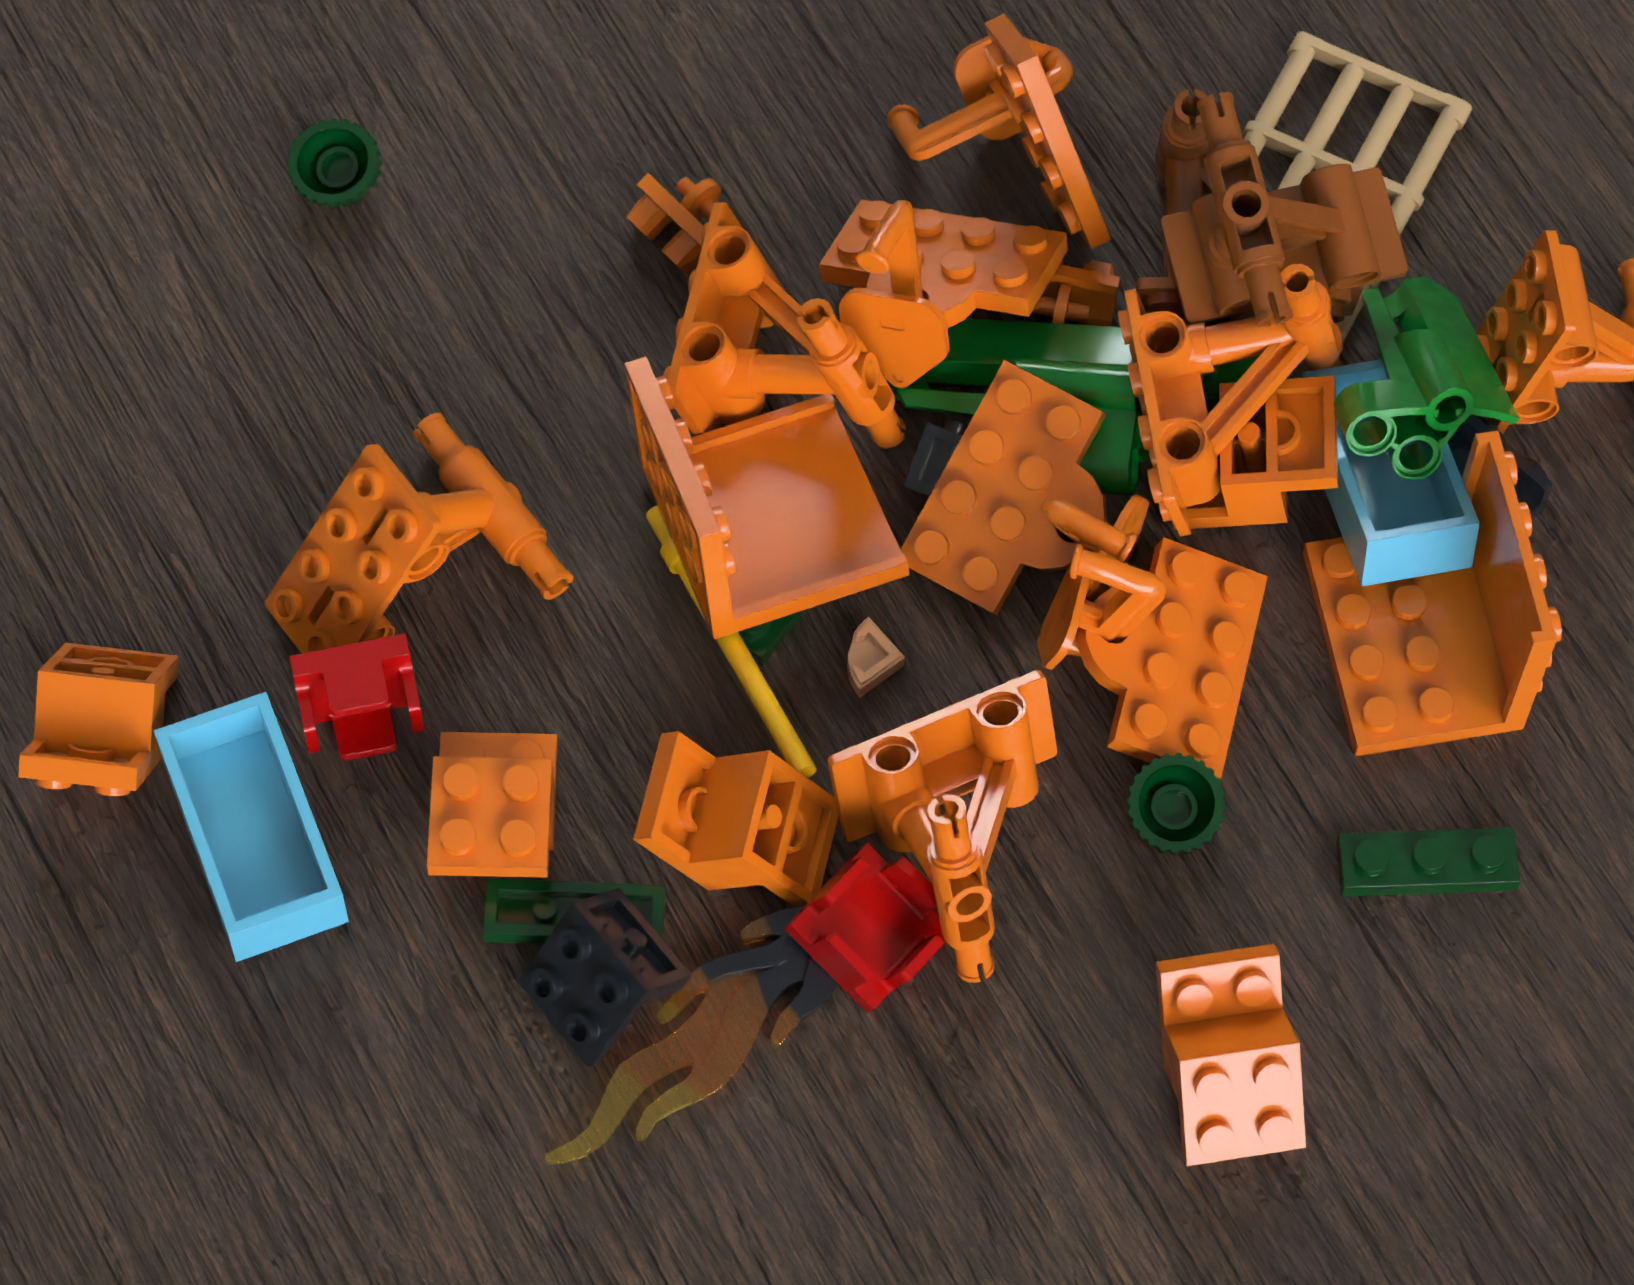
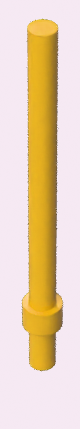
[646,505,817,778]

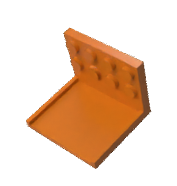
[624,356,910,640]
[1303,430,1562,757]

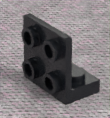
[519,888,692,1066]

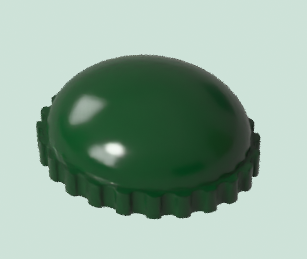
[286,118,382,208]
[1126,753,1226,856]

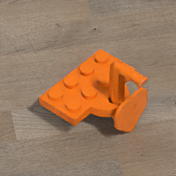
[887,13,1111,249]
[819,199,1068,388]
[900,360,1149,616]
[1037,537,1268,779]

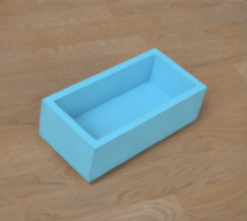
[1302,359,1480,587]
[154,692,349,962]

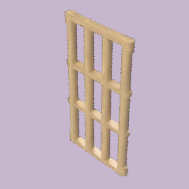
[1183,32,1472,378]

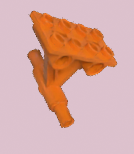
[664,202,906,449]
[1476,230,1634,434]
[1118,264,1343,537]
[265,413,574,653]
[827,670,1057,983]

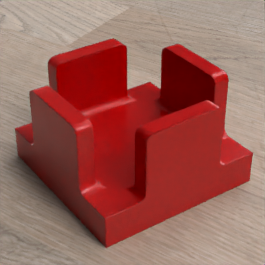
[289,633,424,761]
[784,843,946,1013]

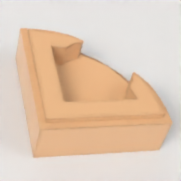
[847,617,905,698]

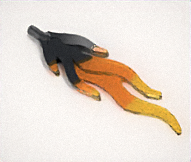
[545,906,837,1165]

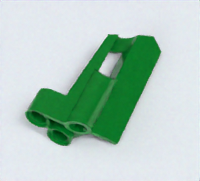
[1333,277,1520,480]
[886,318,1149,496]

